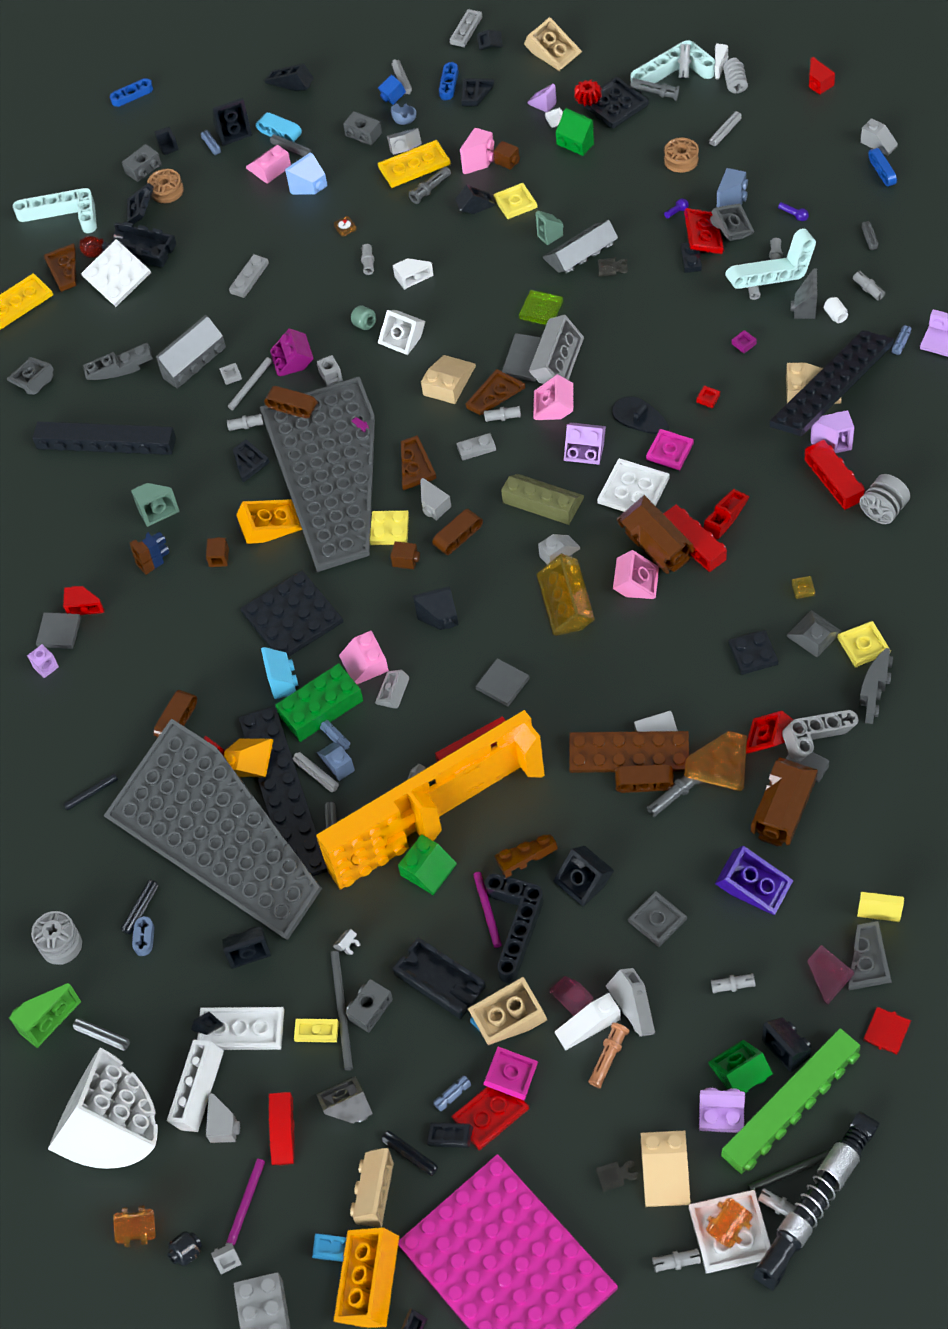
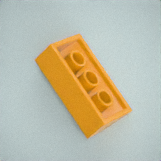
[334,1228,399,1328]

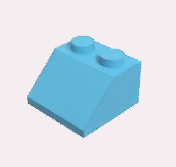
[261,647,299,699]

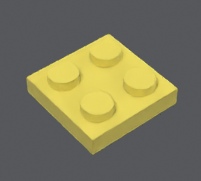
[370,510,409,545]

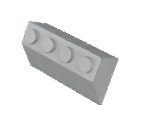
[529,315,584,384]

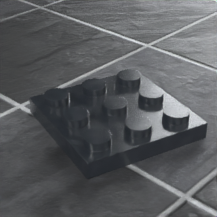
[581,76,649,129]

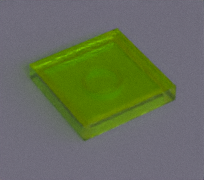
[519,290,563,325]

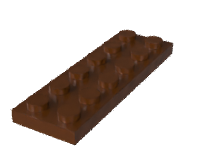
[570,731,689,773]

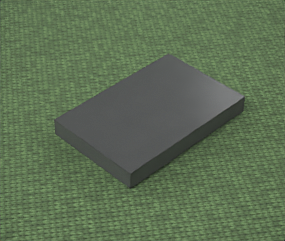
[502,333,542,382]

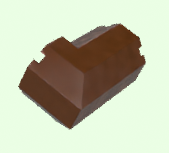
[616,495,695,574]
[751,757,818,846]

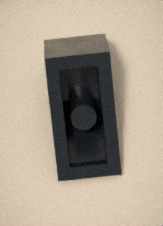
[455,184,496,214]

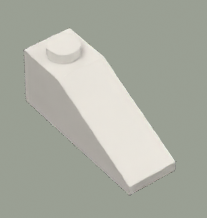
[555,993,621,1051]

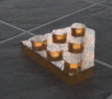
[685,731,747,791]

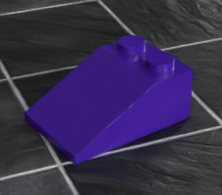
[715,846,793,915]

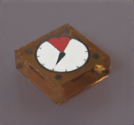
[334,216,356,236]

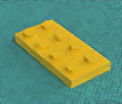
[378,140,450,188]
[0,273,53,330]

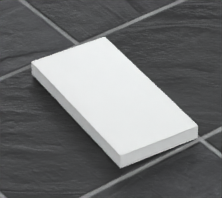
[197,1007,284,1050]

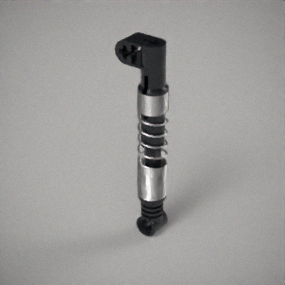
[753,1111,880,1291]

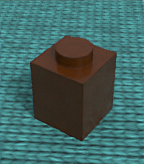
[493,141,520,170]
[206,537,229,567]
[391,541,420,569]

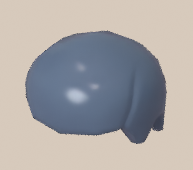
[391,104,416,125]

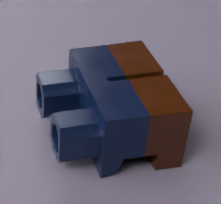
[130,532,169,575]

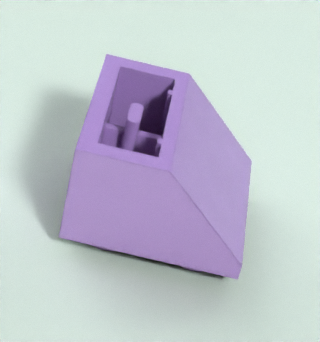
[810,410,854,453]
[564,423,606,465]

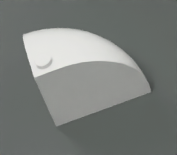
[48,1048,158,1168]

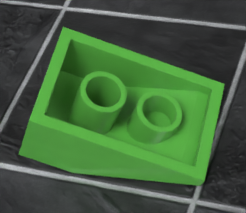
[9,983,81,1048]

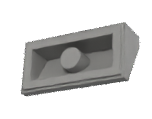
[375,670,409,709]
[634,711,678,732]

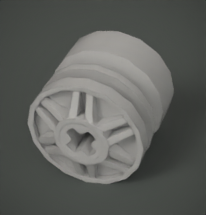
[860,474,910,524]
[31,911,82,965]

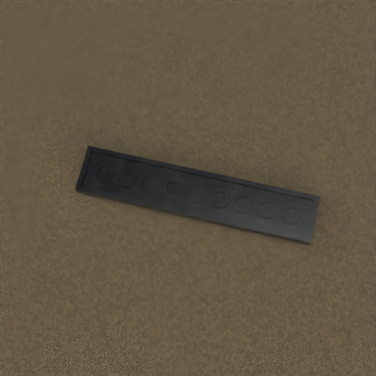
[769,330,894,436]
[239,706,328,876]

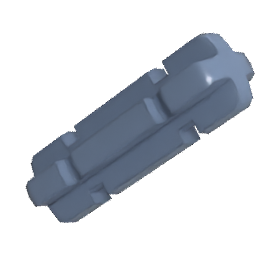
[201,130,221,155]
[891,325,911,355]
[320,720,350,750]
[433,1076,471,1111]

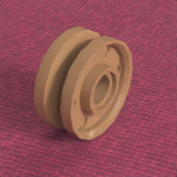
[664,138,699,173]
[147,169,183,203]

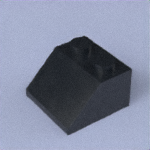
[553,845,614,906]
[222,926,271,969]
[762,1017,812,1073]

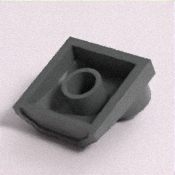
[710,203,754,241]
[7,357,53,395]

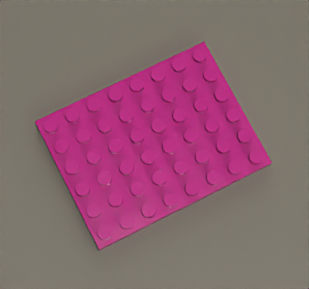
[398,1154,618,1329]

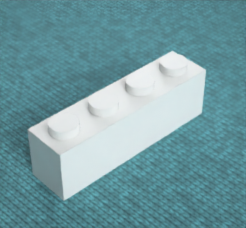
[167,1040,224,1132]

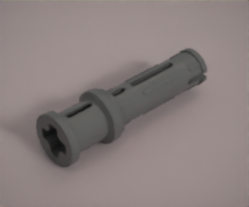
[630,78,680,101]
[408,167,451,204]
[647,768,702,817]

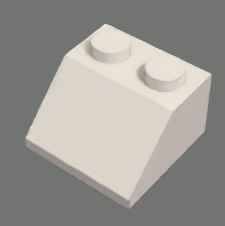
[378,310,426,355]

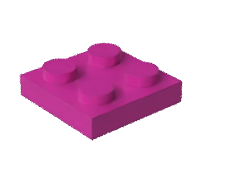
[646,429,694,470]
[484,1047,538,1100]

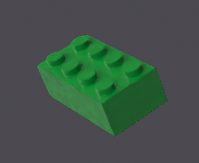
[275,663,363,742]

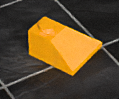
[224,739,273,777]

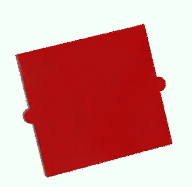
[863,1007,911,1054]

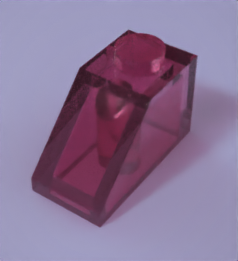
[549,976,593,1016]

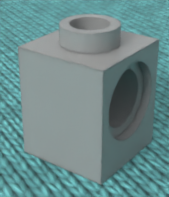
[316,355,343,386]

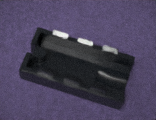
[101,222,177,268]
[392,937,486,1019]

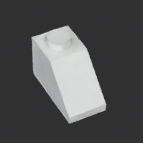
[393,258,434,289]

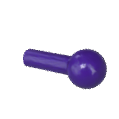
[664,198,689,218]
[778,202,809,221]

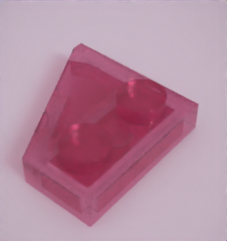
[808,945,855,1004]

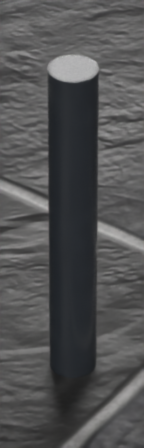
[63,774,118,810]

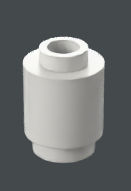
[824,297,848,323]

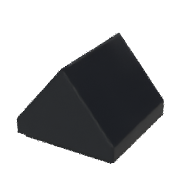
[401,1309,427,1329]

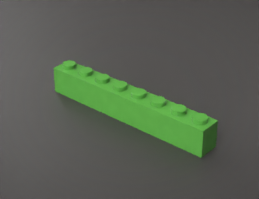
[722,1028,860,1175]

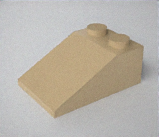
[524,17,582,71]
[421,355,476,404]
[786,363,841,404]
[468,977,547,1045]
[641,1131,691,1207]

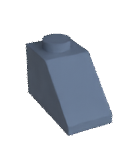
[317,742,355,781]

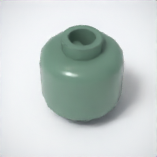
[351,306,376,330]

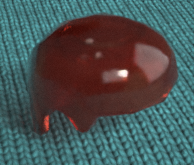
[79,236,104,258]

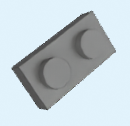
[456,433,496,461]

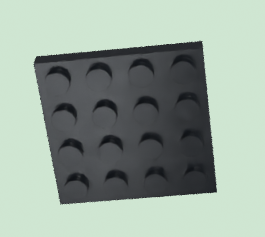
[240,570,343,657]

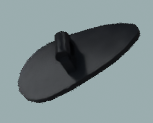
[613,397,669,434]

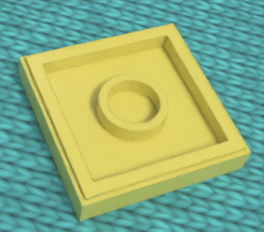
[493,183,537,219]
[837,621,891,667]
[857,892,904,922]

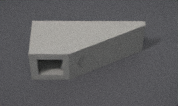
[606,968,655,1036]

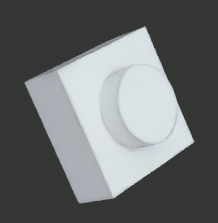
[545,108,563,128]

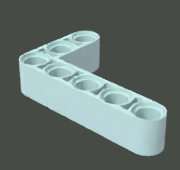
[631,40,715,92]
[13,188,97,233]
[726,229,816,289]

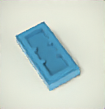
[312,1233,347,1262]

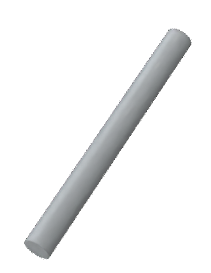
[228,357,272,410]

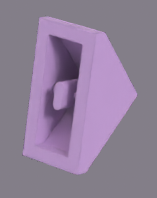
[527,84,556,112]

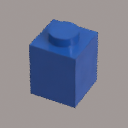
[378,75,406,105]

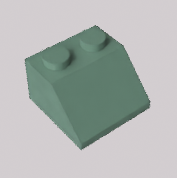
[131,483,180,527]

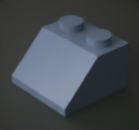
[717,168,748,207]

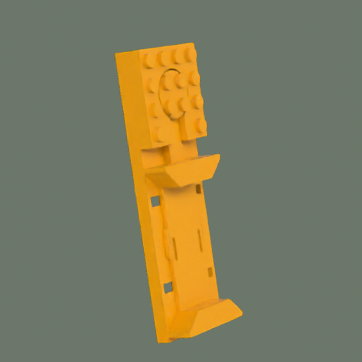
[316,710,545,890]

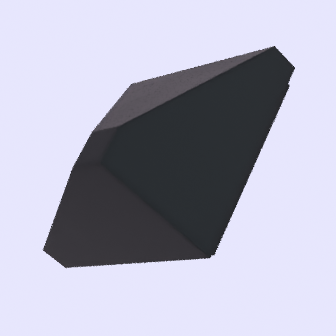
[191,1011,223,1035]

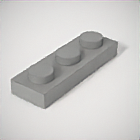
[450,9,482,47]
[229,254,269,298]

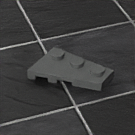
[848,921,892,990]

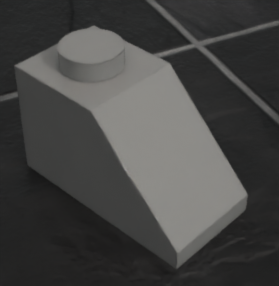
[860,118,898,156]
[387,128,422,155]
[420,478,451,520]
[538,534,580,568]
[206,1094,240,1143]

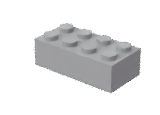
[234,1272,290,1329]

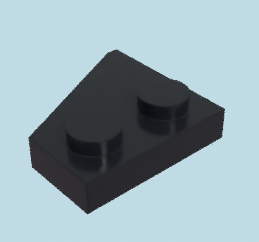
[461,79,494,106]
[127,183,154,224]
[233,439,270,482]

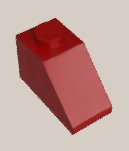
[809,57,835,95]
[63,586,104,615]

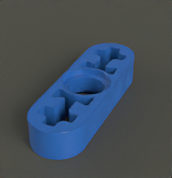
[439,62,458,100]
[110,78,153,107]
[868,148,897,187]

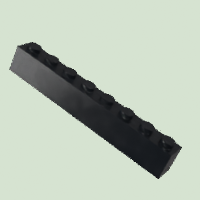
[33,421,176,455]

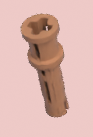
[588,1023,629,1088]

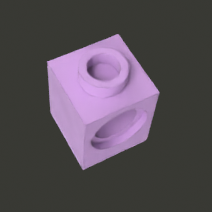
[27,644,59,678]

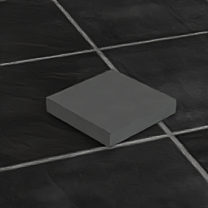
[36,613,81,649]
[476,658,529,707]
[628,891,687,947]

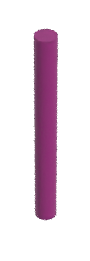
[473,872,502,948]
[226,1159,265,1246]

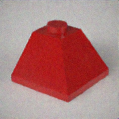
[744,711,794,754]

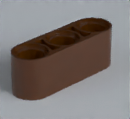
[264,386,317,418]
[432,509,483,555]
[154,690,197,737]
[615,765,674,793]

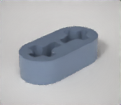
[132,917,154,956]

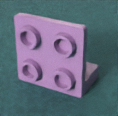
[920,309,948,357]
[699,1088,745,1132]

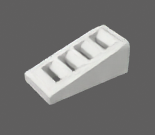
[715,44,728,79]

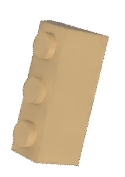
[350,1148,394,1228]

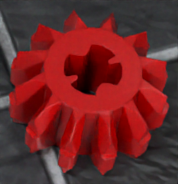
[574,79,601,106]

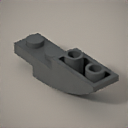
[83,343,153,380]
[859,648,893,724]

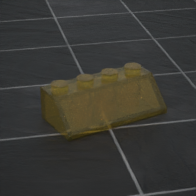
[537,553,595,635]

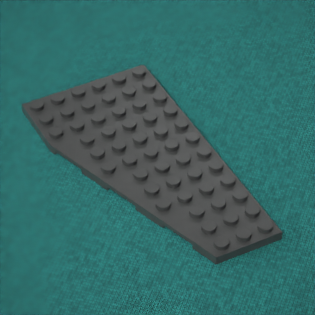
[260,377,375,572]
[104,718,322,940]

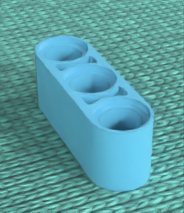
[256,112,302,142]

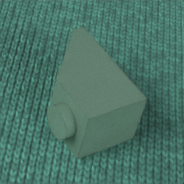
[535,211,564,245]

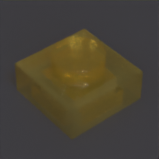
[792,576,815,599]

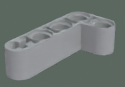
[782,710,858,761]

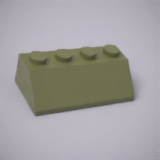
[501,474,584,525]

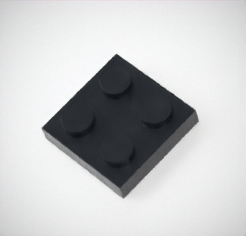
[729,630,778,675]

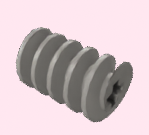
[723,58,748,93]

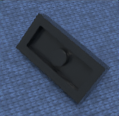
[681,242,702,273]

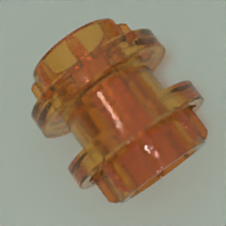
[706,1198,753,1249]
[113,1205,156,1248]

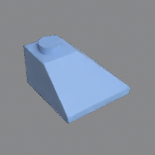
[285,152,327,194]

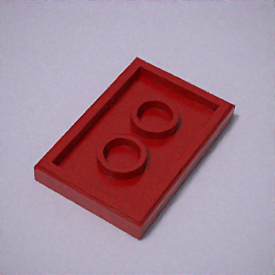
[684,208,724,254]
[451,1087,529,1151]

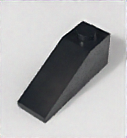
[265,63,314,91]

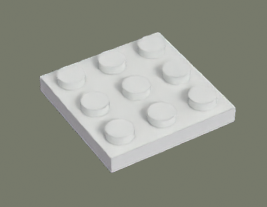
[81,239,151,307]
[598,458,669,512]
[689,1190,770,1274]

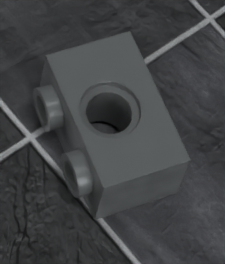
[343,111,382,145]
[122,144,161,182]
[346,979,393,1033]

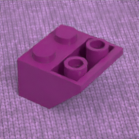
[270,328,314,376]

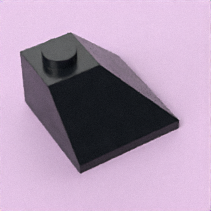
[413,586,458,630]

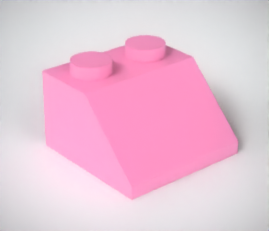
[460,128,494,174]
[246,145,291,184]
[533,374,573,420]
[613,550,659,599]
[339,631,389,684]

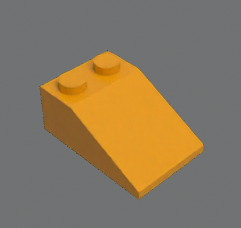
[236,499,302,544]

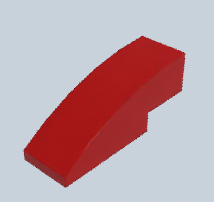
[703,489,749,539]
[269,1092,294,1165]

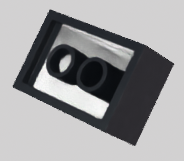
[213,98,252,146]

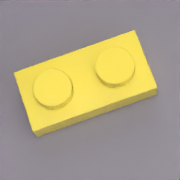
[294,1019,339,1042]

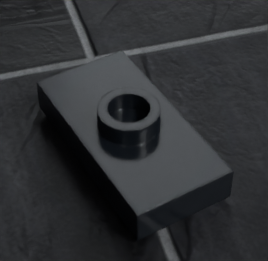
[427,1123,473,1148]

